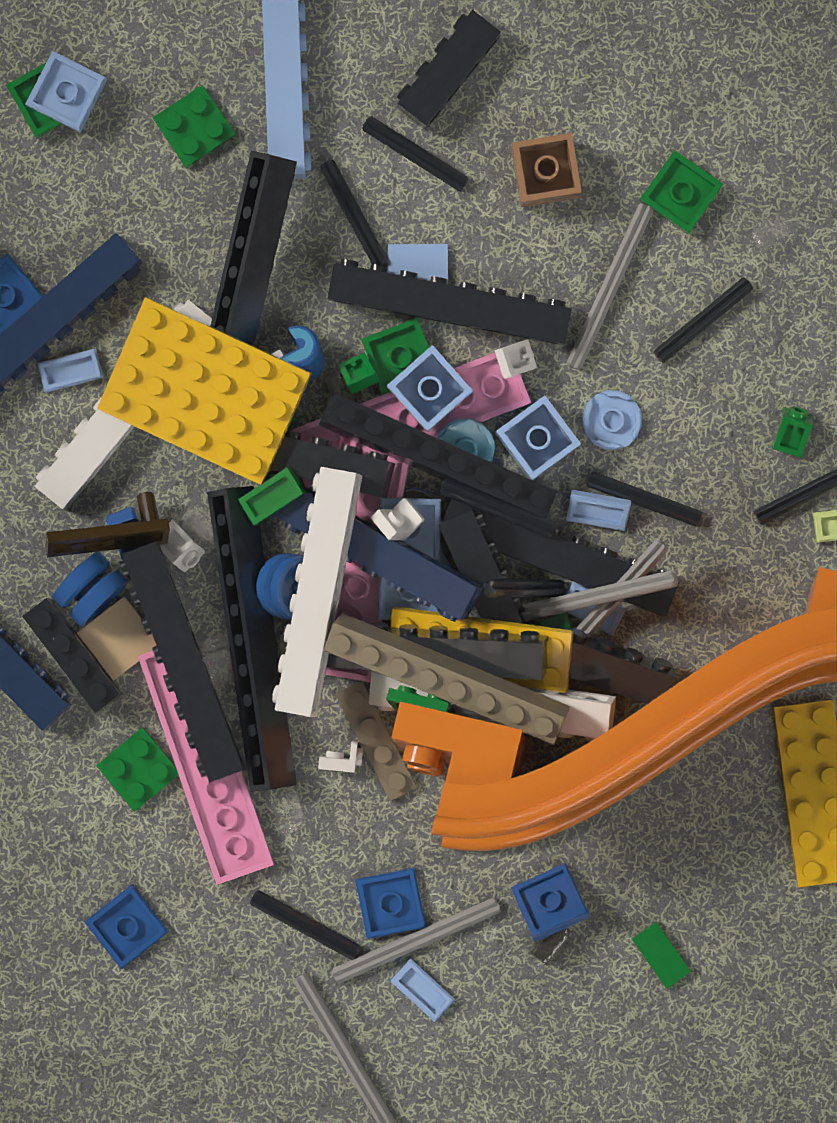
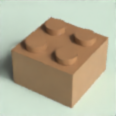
[511,133,582,208]

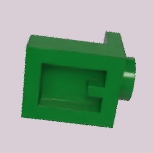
[338,352,379,394]
[772,406,813,458]

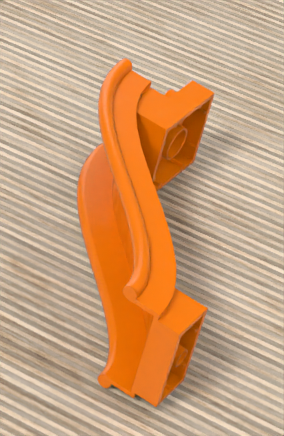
[391,567,837,851]

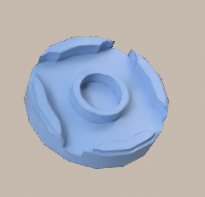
[582,390,642,450]

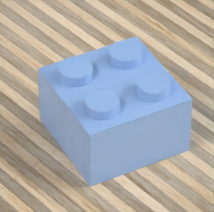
[387,345,473,432]
[495,395,581,480]

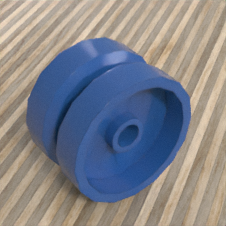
[52,552,129,627]
[256,553,304,620]

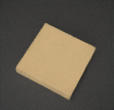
[77,596,156,681]

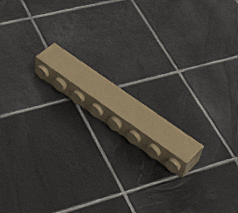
[324,613,570,745]

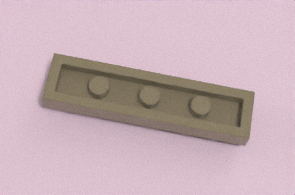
[335,681,417,801]

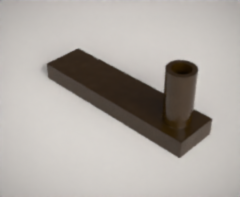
[45,492,170,558]

